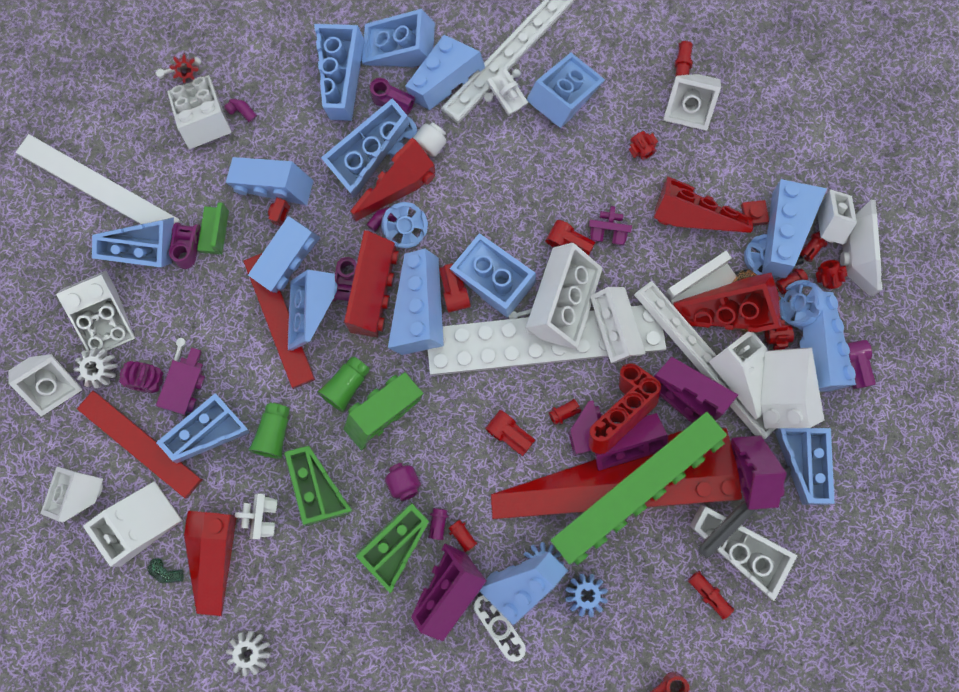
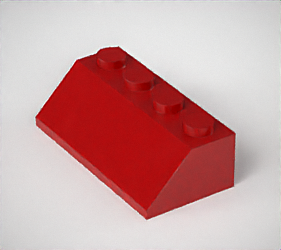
[344,230,399,338]

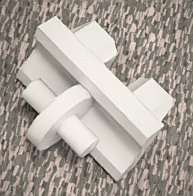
[486,68,528,116]
[235,494,277,539]

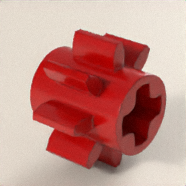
[169,53,199,83]
[629,131,658,160]
[816,260,848,289]
[764,320,794,350]

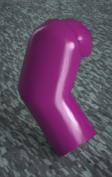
[224,98,257,123]
[366,206,397,232]

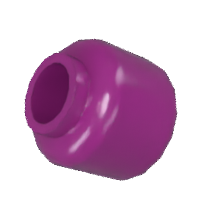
[385,463,421,501]

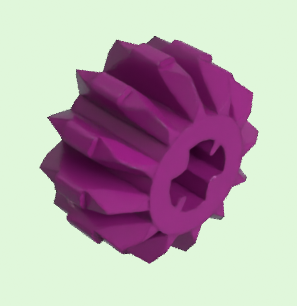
[119,361,163,393]

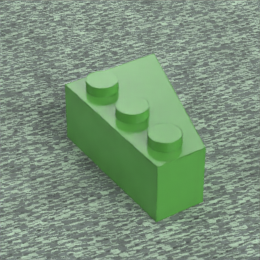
[343,372,424,451]
[284,446,352,527]
[356,501,429,594]

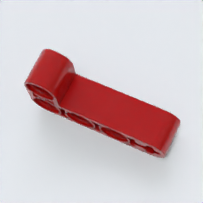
[589,363,661,454]

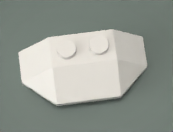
[840,200,883,296]

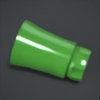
[317,357,370,413]
[248,403,290,459]

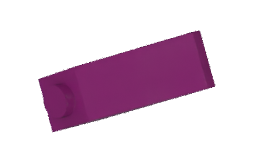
[595,413,668,471]

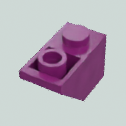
[569,400,601,456]

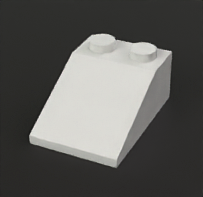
[761,347,824,428]

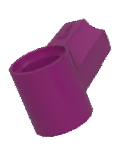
[370,78,415,115]
[847,340,876,389]

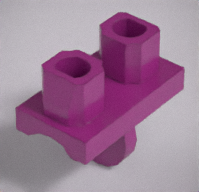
[588,206,632,245]

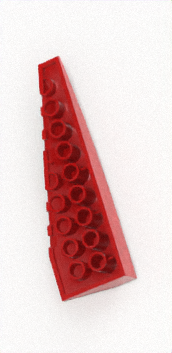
[491,428,742,519]

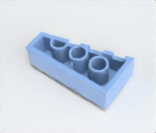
[314,24,364,121]
[321,98,410,198]
[762,179,827,278]
[388,249,444,355]
[799,291,856,392]

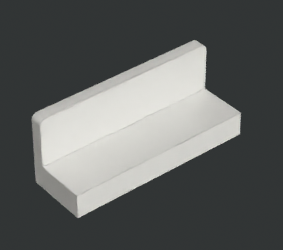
[665,251,737,306]
[590,287,646,363]

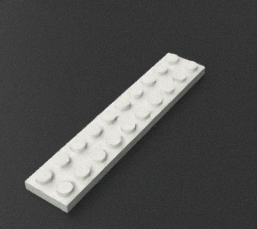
[428,305,666,376]

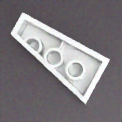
[690,505,797,601]

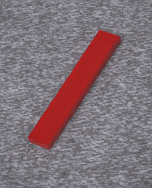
[243,253,315,389]
[77,390,203,499]

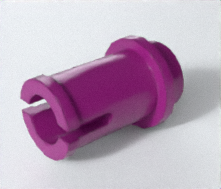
[428,508,449,540]

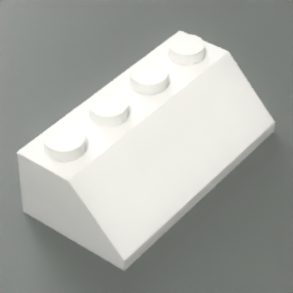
[526,243,603,349]

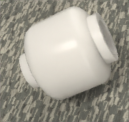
[413,123,446,157]

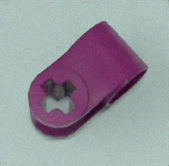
[169,222,201,269]
[332,257,357,302]

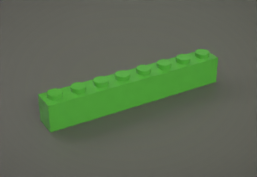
[550,412,727,565]

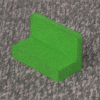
[197,202,229,255]

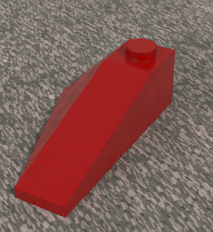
[350,137,435,221]
[654,176,753,233]
[673,272,781,332]
[184,511,237,616]

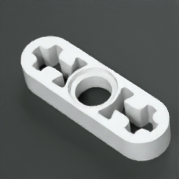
[474,595,526,662]

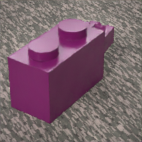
[156,347,205,416]

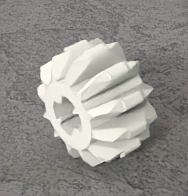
[73,348,118,388]
[226,631,271,676]

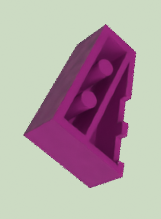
[654,356,738,423]
[731,436,786,510]
[411,543,487,641]

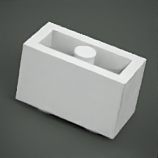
[817,189,857,244]

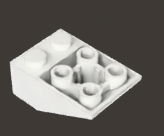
[167,75,232,149]
[56,271,135,352]
[709,332,767,420]
[83,481,183,567]

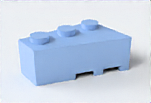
[405,35,485,110]
[225,157,314,206]
[248,216,321,293]
[92,217,174,267]
[774,428,835,505]
[480,552,568,625]

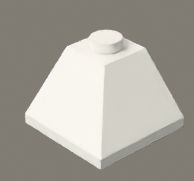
[663,74,721,131]
[8,354,83,416]
[40,467,103,522]

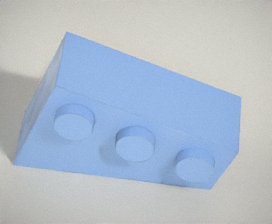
[156,393,249,464]

